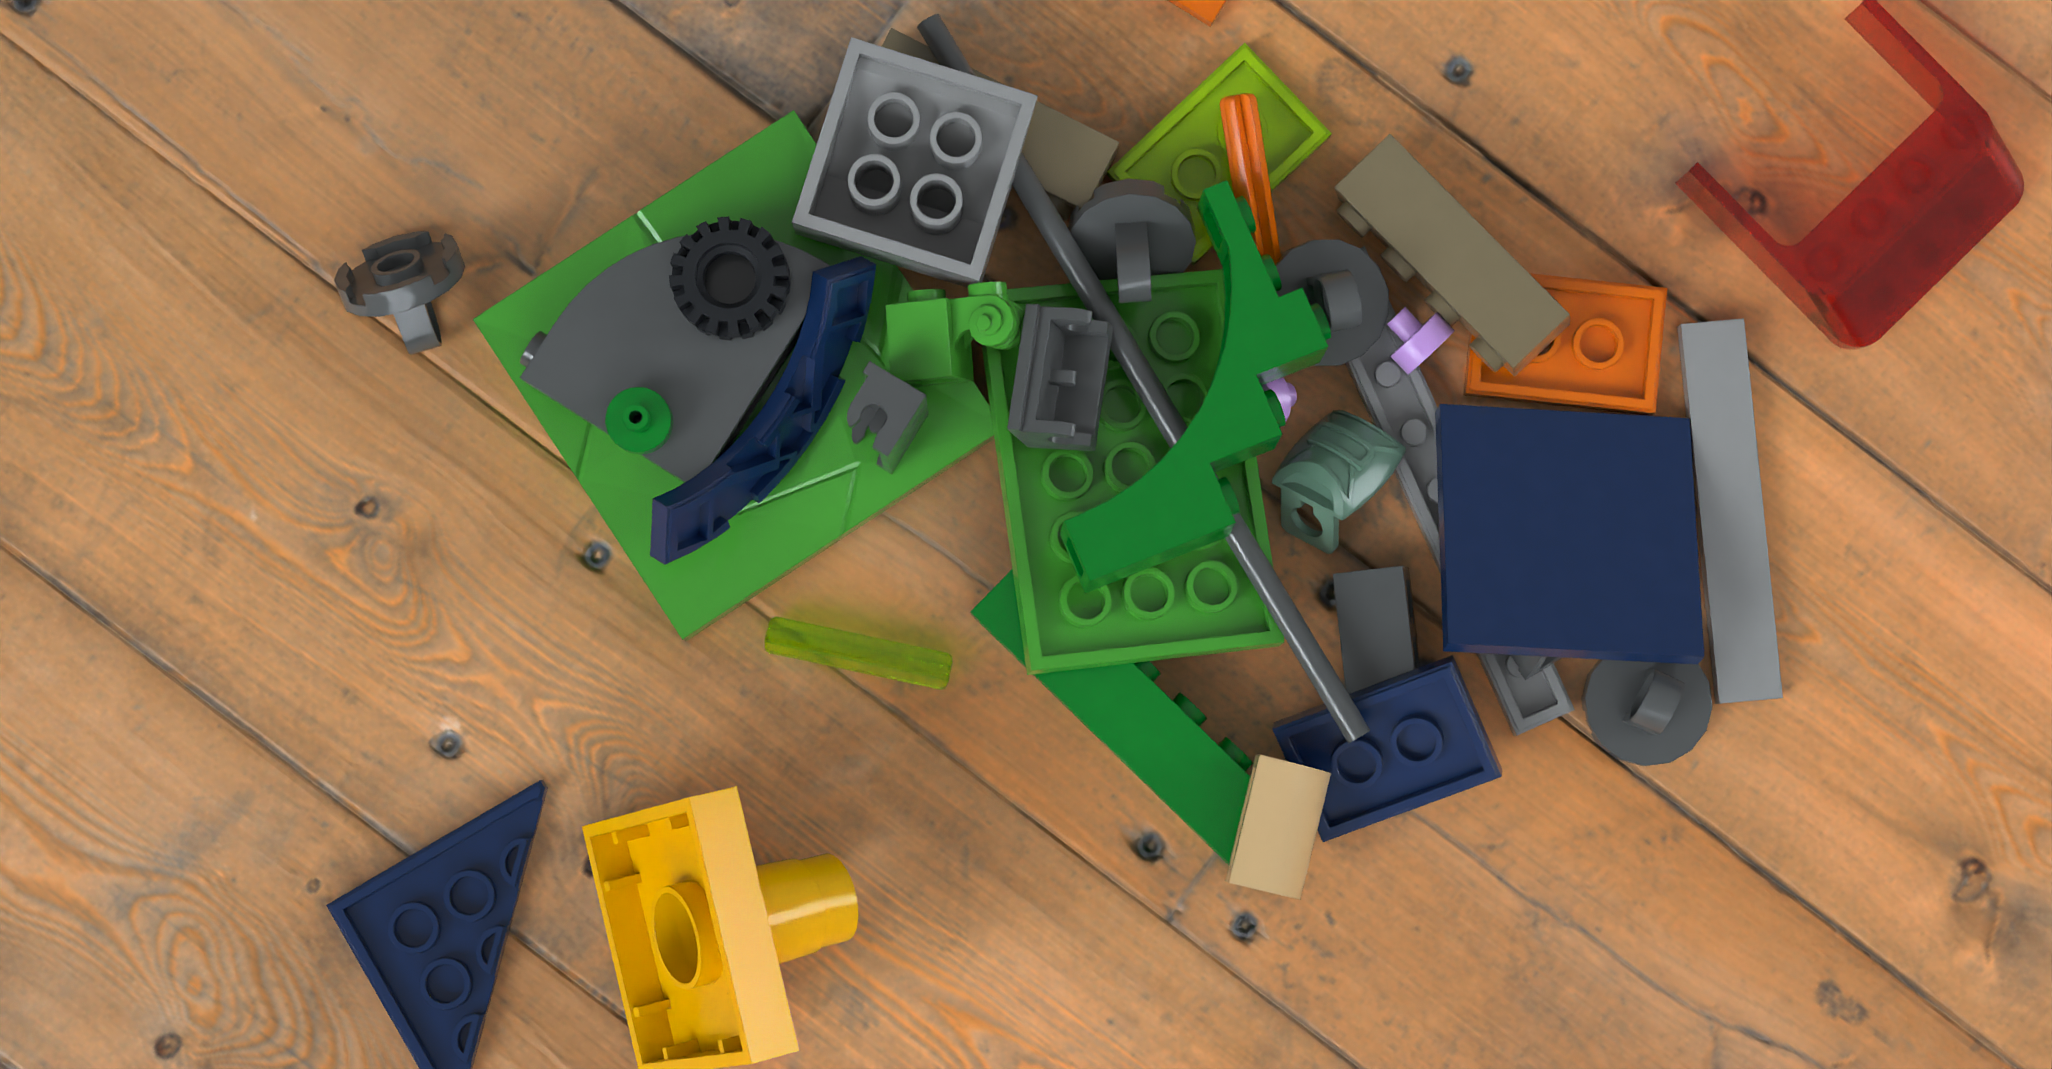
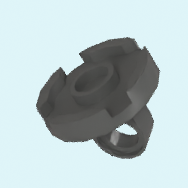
[1068,179,1196,303]
[334,231,465,355]
[1275,240,1389,366]
[1581,659,1713,766]

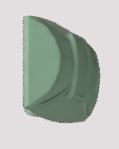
[1272,410,1406,554]

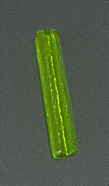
[764,617,953,690]

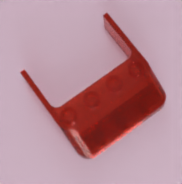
[1675,0,2024,350]

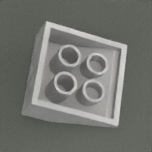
[792,37,1038,288]

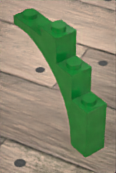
[1060,180,1331,593]

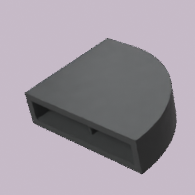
[520,235,830,483]

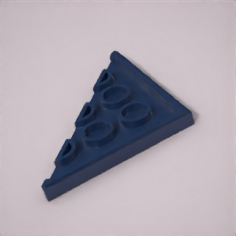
[326,780,548,1069]

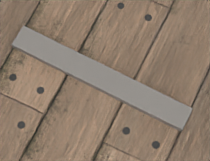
[1345,246,1575,736]

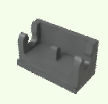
[1007,304,1113,451]
[847,361,929,474]
[1333,566,1420,694]

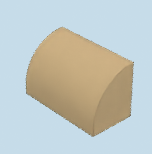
[1225,754,1331,900]

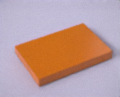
[1463,273,1668,416]

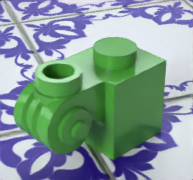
[885,282,1025,387]

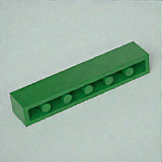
[970,569,1253,865]

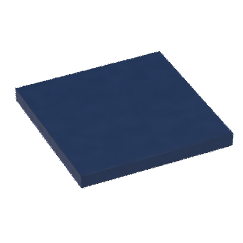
[1435,404,1704,664]

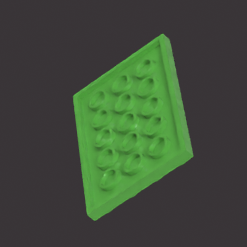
[981,269,1284,675]

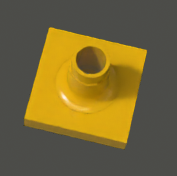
[582,786,858,1069]

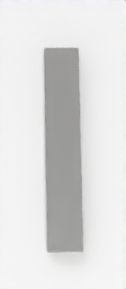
[1677,318,1783,704]

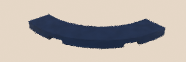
[650,256,876,565]

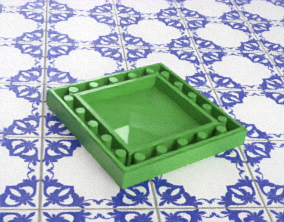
[473,110,994,641]

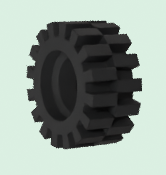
[669,216,791,341]

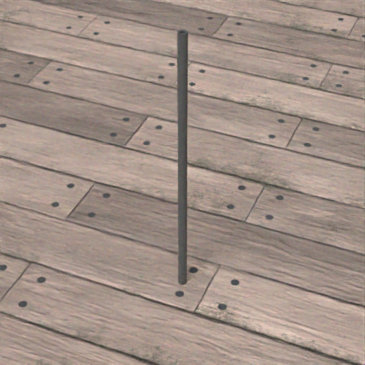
[917,14,1370,744]

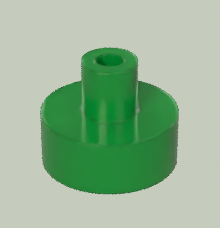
[605,387,673,454]

